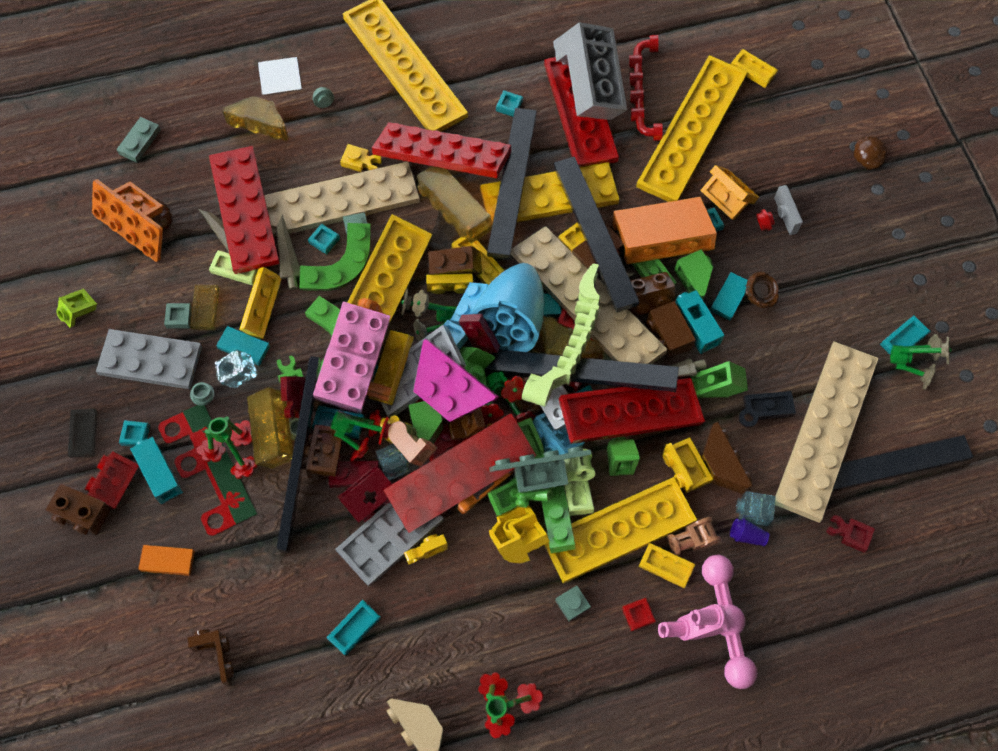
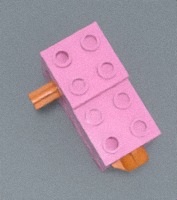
[313,298,392,414]

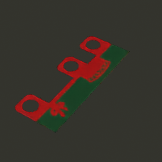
[158,405,257,536]

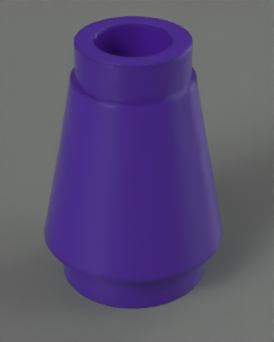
[730,518,769,547]

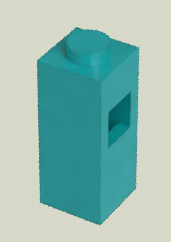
[675,290,725,354]
[130,437,183,504]

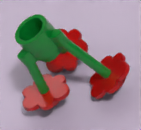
[330,410,391,461]
[478,672,544,738]

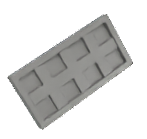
[372,325,466,417]
[96,329,202,389]
[335,503,444,587]

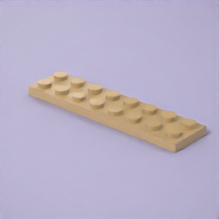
[264,161,420,237]
[511,226,667,364]
[773,341,878,523]

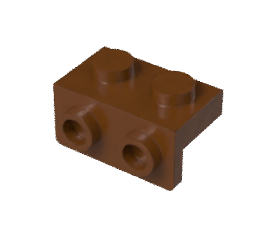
[628,272,675,316]

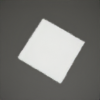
[258,57,302,95]

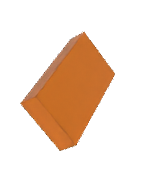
[138,545,195,576]

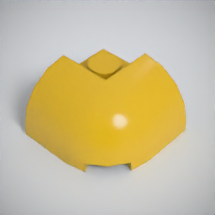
[489,505,550,563]

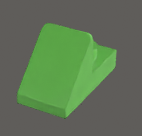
[459,347,495,386]

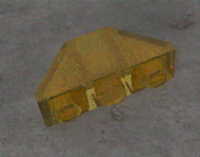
[223,96,288,141]
[540,316,602,359]

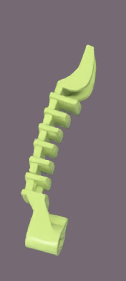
[522,264,600,407]

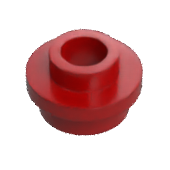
[756,209,775,231]

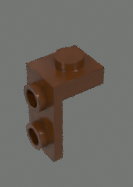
[187,629,234,686]

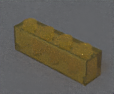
[417,166,492,244]

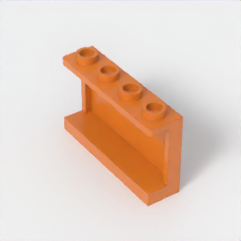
[613,197,717,264]

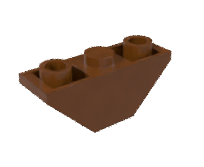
[701,422,752,494]

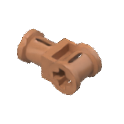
[667,517,721,556]

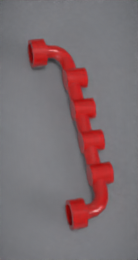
[629,35,663,141]

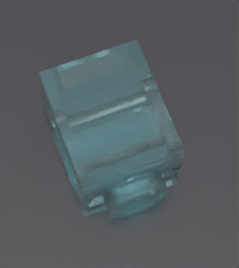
[214,350,257,388]
[376,444,410,481]
[736,491,776,526]

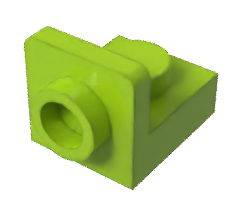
[56,288,97,328]

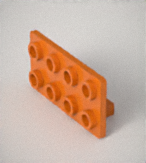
[92,179,163,262]

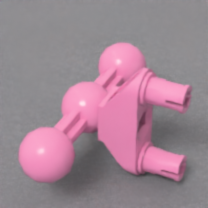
[658,554,757,689]

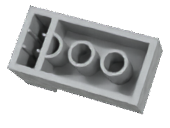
[553,22,627,120]

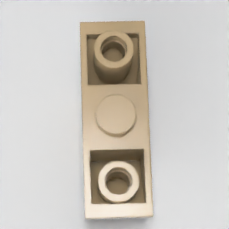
[386,699,443,751]

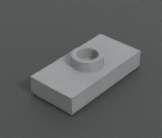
[774,185,803,235]

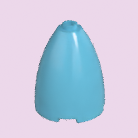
[471,263,544,352]

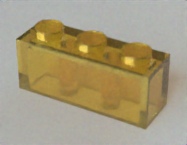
[247,387,293,469]

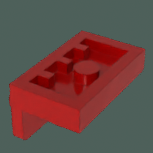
[84,451,139,509]

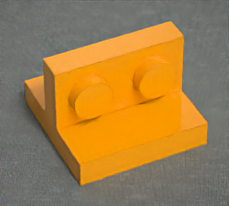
[700,165,760,220]

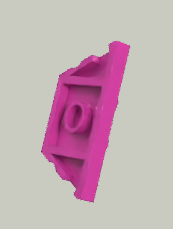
[413,339,499,422]

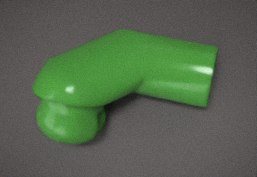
[515,489,553,508]

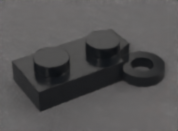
[739,391,796,428]

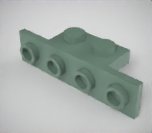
[489,446,591,493]

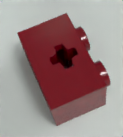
[338,465,392,523]

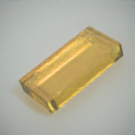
[190,285,219,330]

